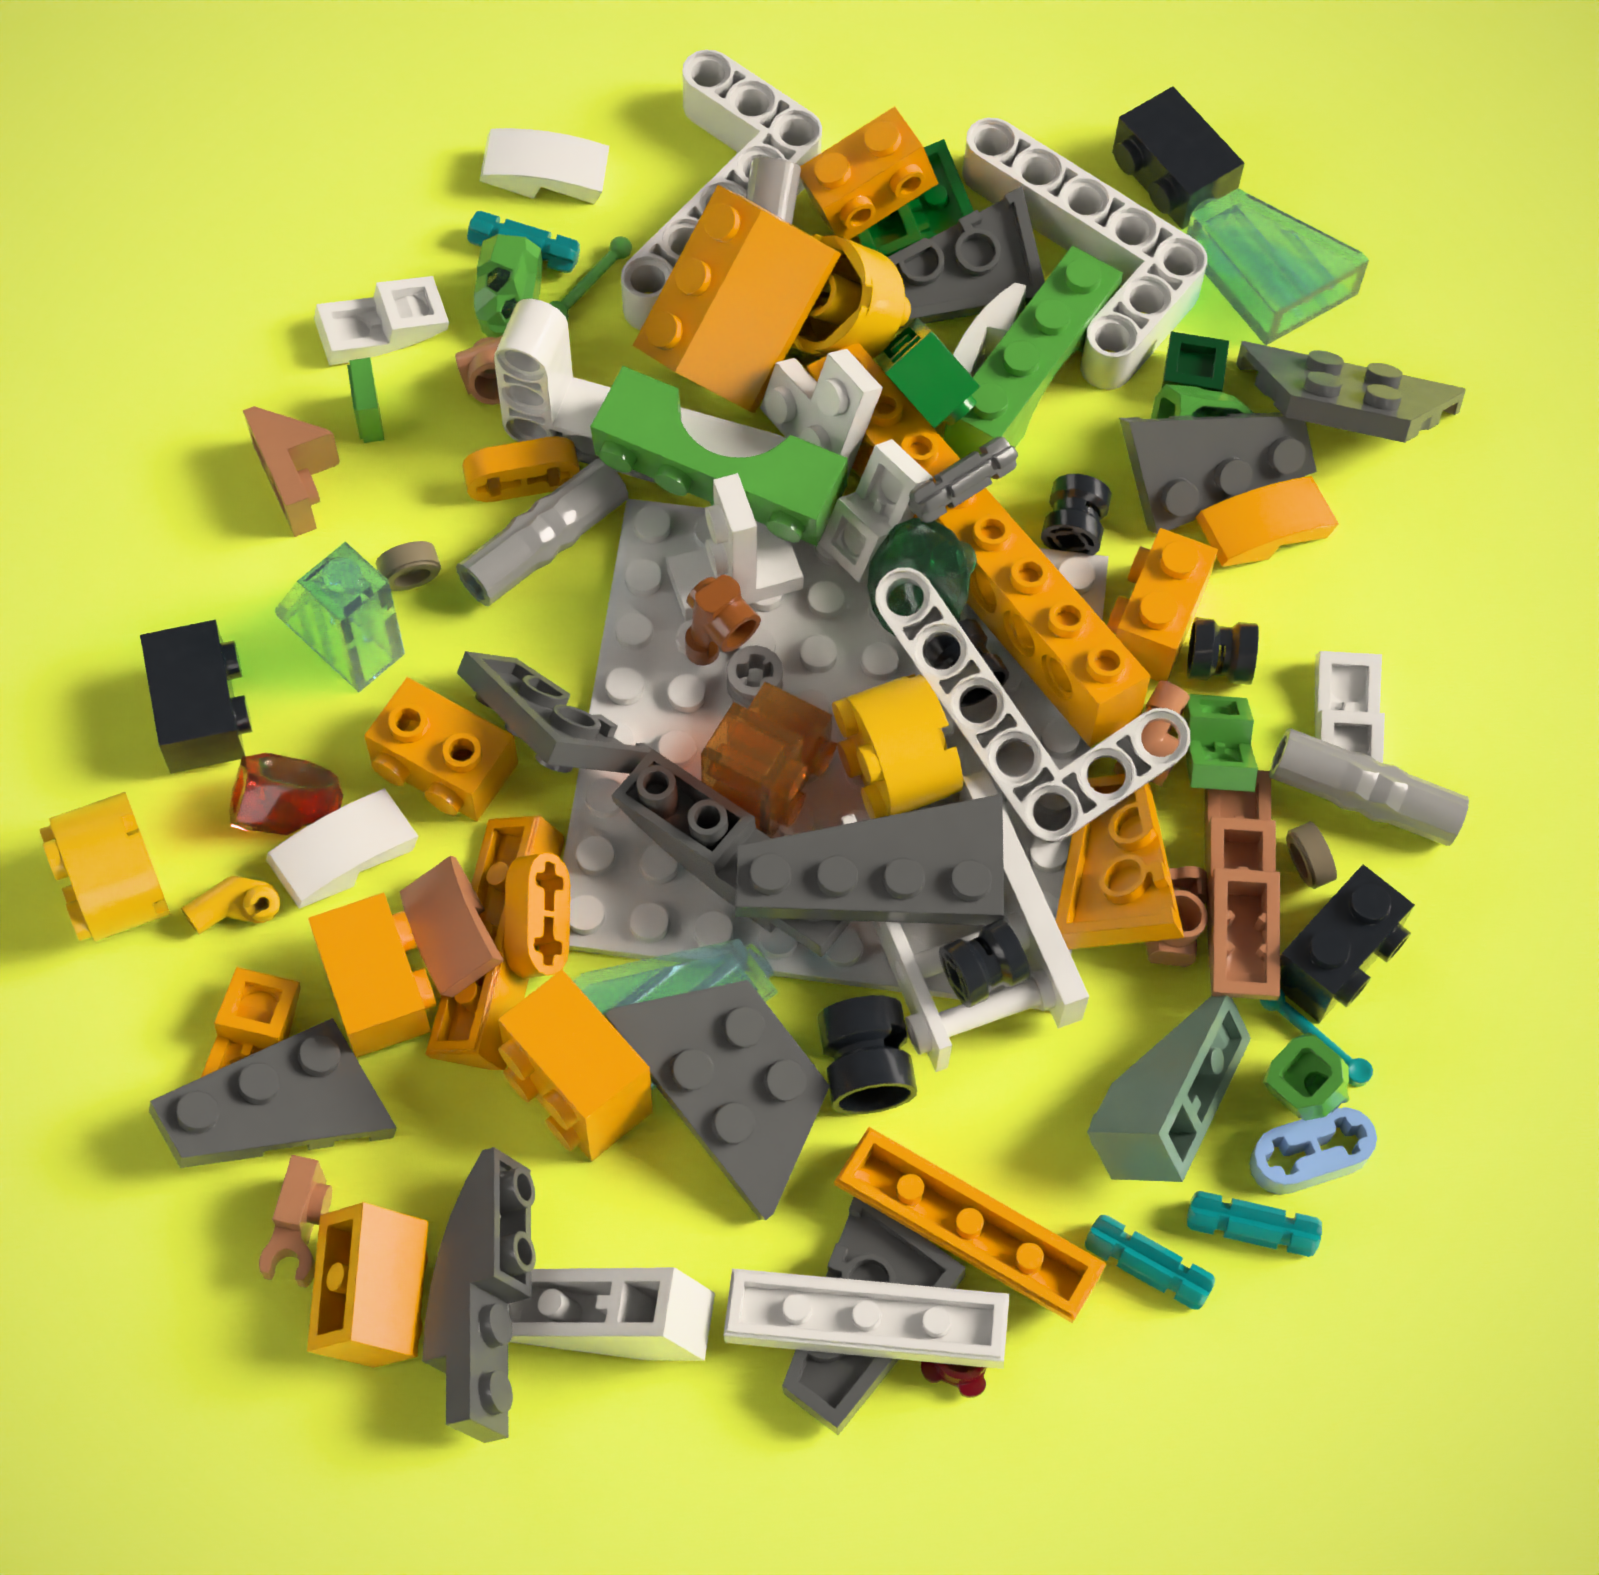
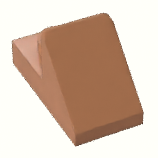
[243,406,340,537]

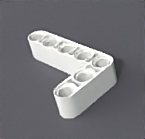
[621,49,822,330]
[962,117,1207,390]
[494,299,786,483]
[876,568,1190,841]

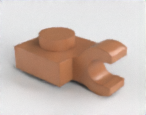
[259,1155,333,1288]

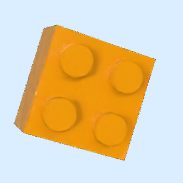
[498,970,653,1162]

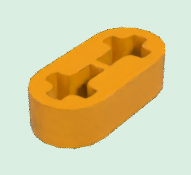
[462,436,581,502]
[504,852,571,979]

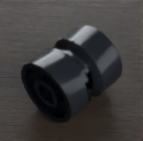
[817,995,917,1114]

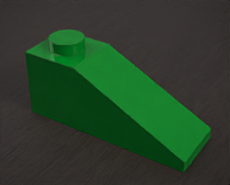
[874,318,981,428]

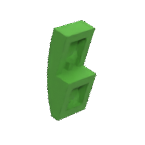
[1184,694,1258,792]

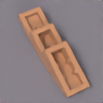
[1204,770,1280,1001]

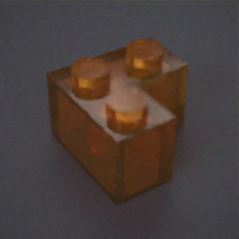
[701,681,837,839]

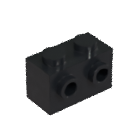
[1112,86,1245,230]
[140,619,253,774]
[1280,864,1415,1023]

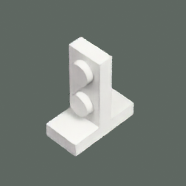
[667,473,804,621]

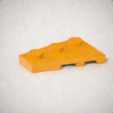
[1055,774,1184,950]

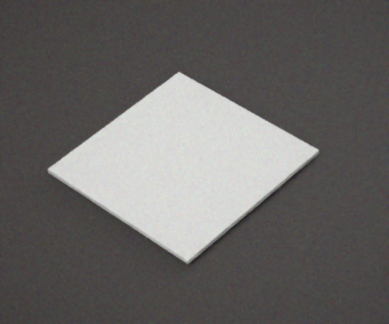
[563,499,1109,1011]

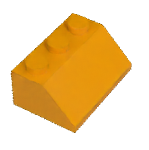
[632,185,841,413]

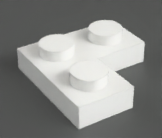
[760,349,883,476]

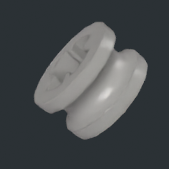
[726,645,783,710]

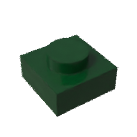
[1161,331,1229,392]

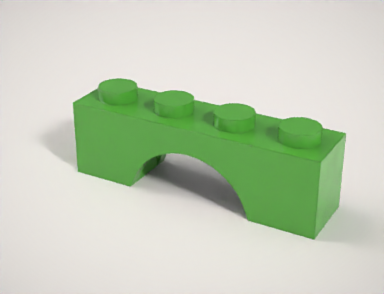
[944,245,1123,479]
[590,366,848,546]

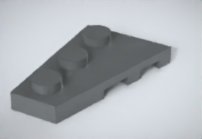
[888,186,1045,328]
[1119,412,1317,534]
[457,651,657,774]
[149,1018,397,1168]
[782,1197,966,1436]

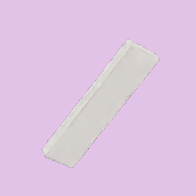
[724,1268,1009,1369]

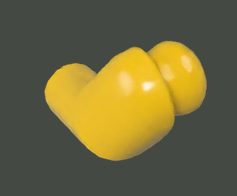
[181,876,280,935]

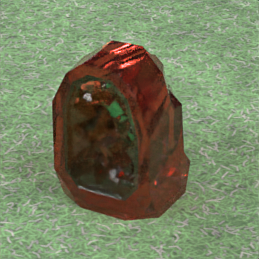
[229,752,344,835]

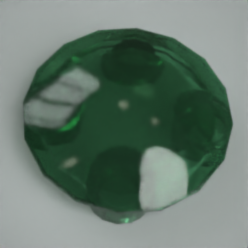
[867,518,977,637]

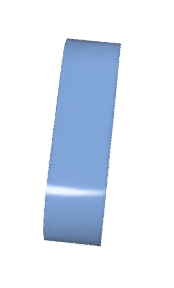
[1249,1107,1377,1195]

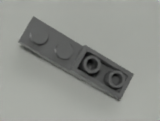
[611,749,851,957]
[422,1147,536,1443]

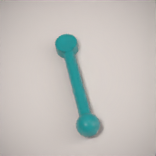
[1260,988,1373,1087]

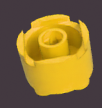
[791,234,911,359]
[832,674,963,819]
[39,792,171,942]

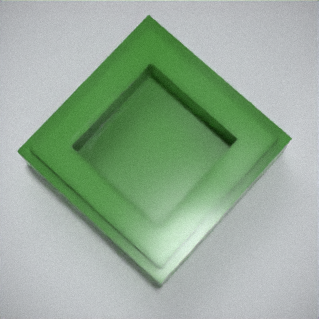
[347,357,385,443]

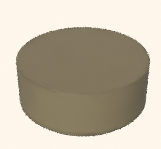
[375,541,441,591]
[1286,821,1337,889]

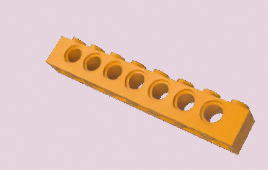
[807,343,1151,747]

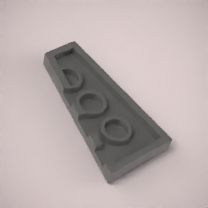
[735,794,1004,925]

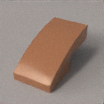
[400,855,504,997]

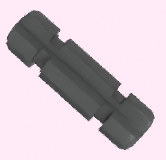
[908,437,1018,523]

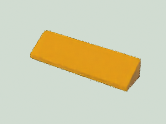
[425,815,564,1070]
[834,1127,1107,1324]

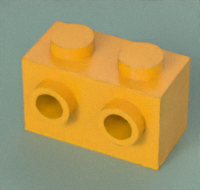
[800,106,939,240]
[1107,528,1218,682]
[364,677,518,822]
[308,892,437,1058]
[307,1202,429,1368]

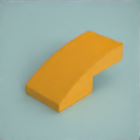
[1196,476,1339,567]
[201,967,301,1077]

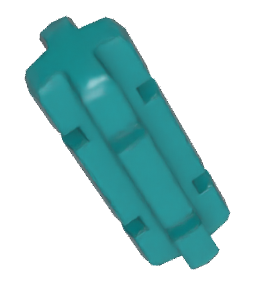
[467,211,580,273]
[1187,1191,1322,1257]
[1085,1215,1215,1310]

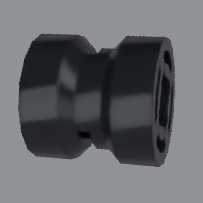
[1041,474,1112,556]
[1187,617,1259,685]
[925,619,1010,707]
[939,919,1031,1008]

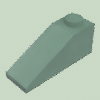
[1087,995,1251,1182]

